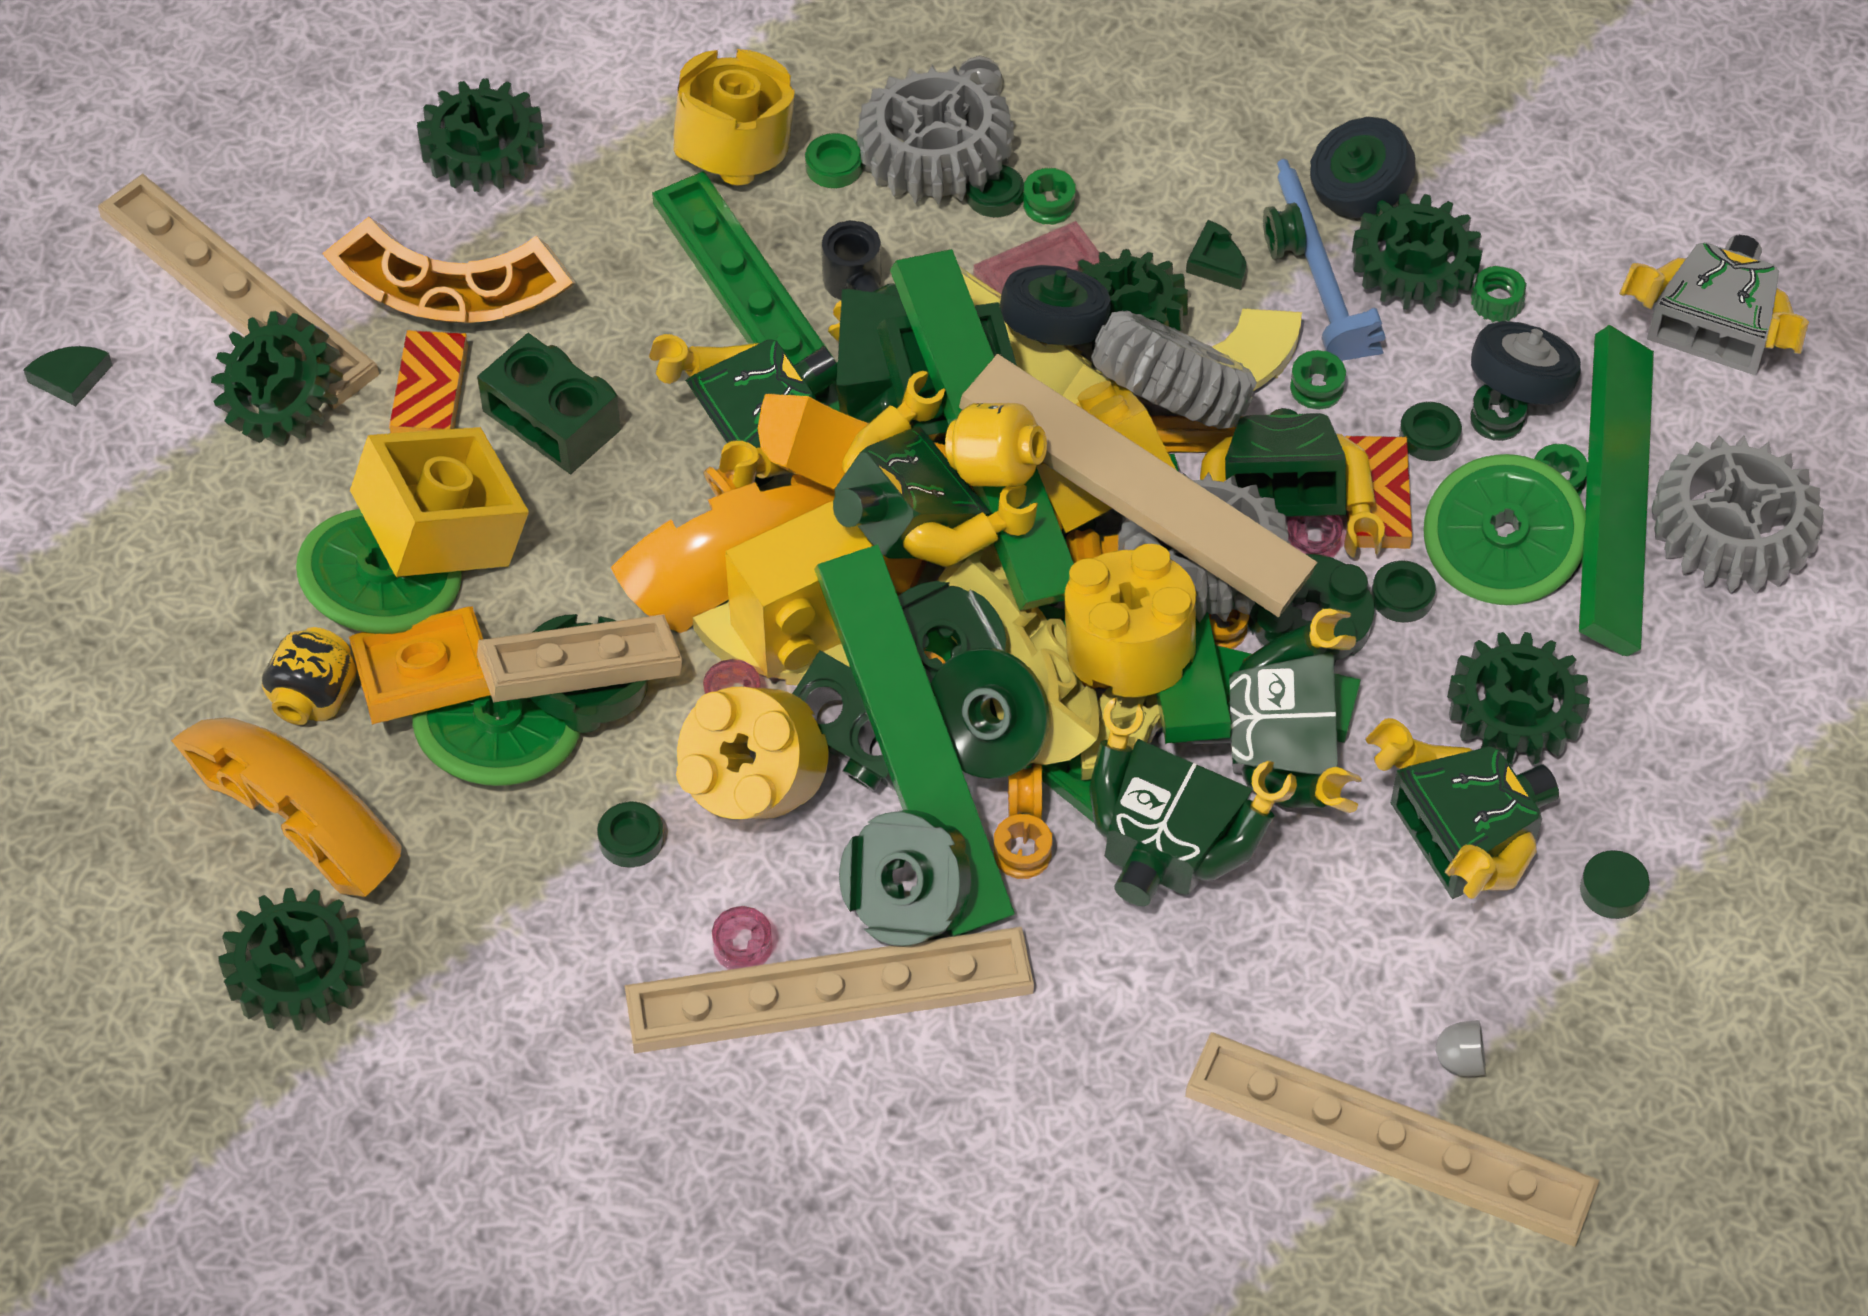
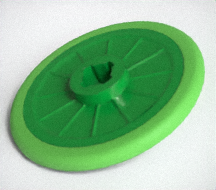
[1423,454,1586,605]
[296,509,462,634]
[412,695,580,786]

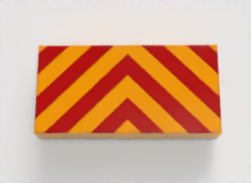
[389,330,469,433]
[1345,436,1412,549]

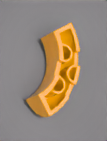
[322,216,575,323]
[758,394,974,491]
[611,475,835,633]
[171,717,402,897]

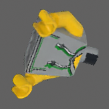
[1619,235,1809,376]

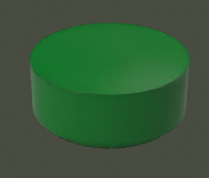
[805,133,863,189]

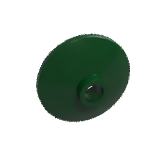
[931,648,1050,779]

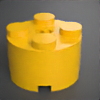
[673,49,794,185]
[1065,543,1196,697]
[676,687,829,819]

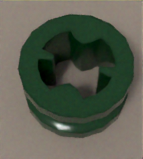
[1263,202,1306,259]
[1470,384,1528,441]

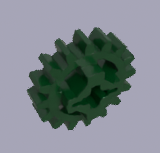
[417,78,545,192]
[1352,194,1483,310]
[1077,249,1188,351]
[211,311,343,446]
[1447,632,1590,764]
[218,888,369,1031]

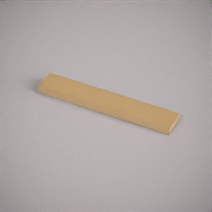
[98,174,379,409]
[959,354,1317,617]
[624,926,1034,1054]
[1185,1032,1600,1247]

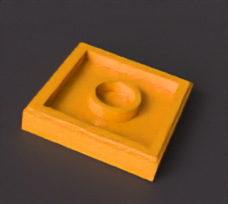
[349,606,491,725]

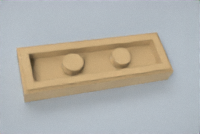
[477,614,683,702]

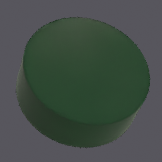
[966,165,1024,218]
[1399,402,1462,461]
[1371,560,1436,623]
[597,801,664,868]
[1580,850,1650,919]

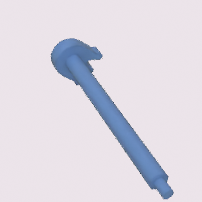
[1277,159,1386,361]

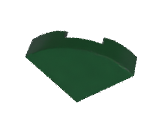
[1186,220,1246,291]
[23,346,113,407]

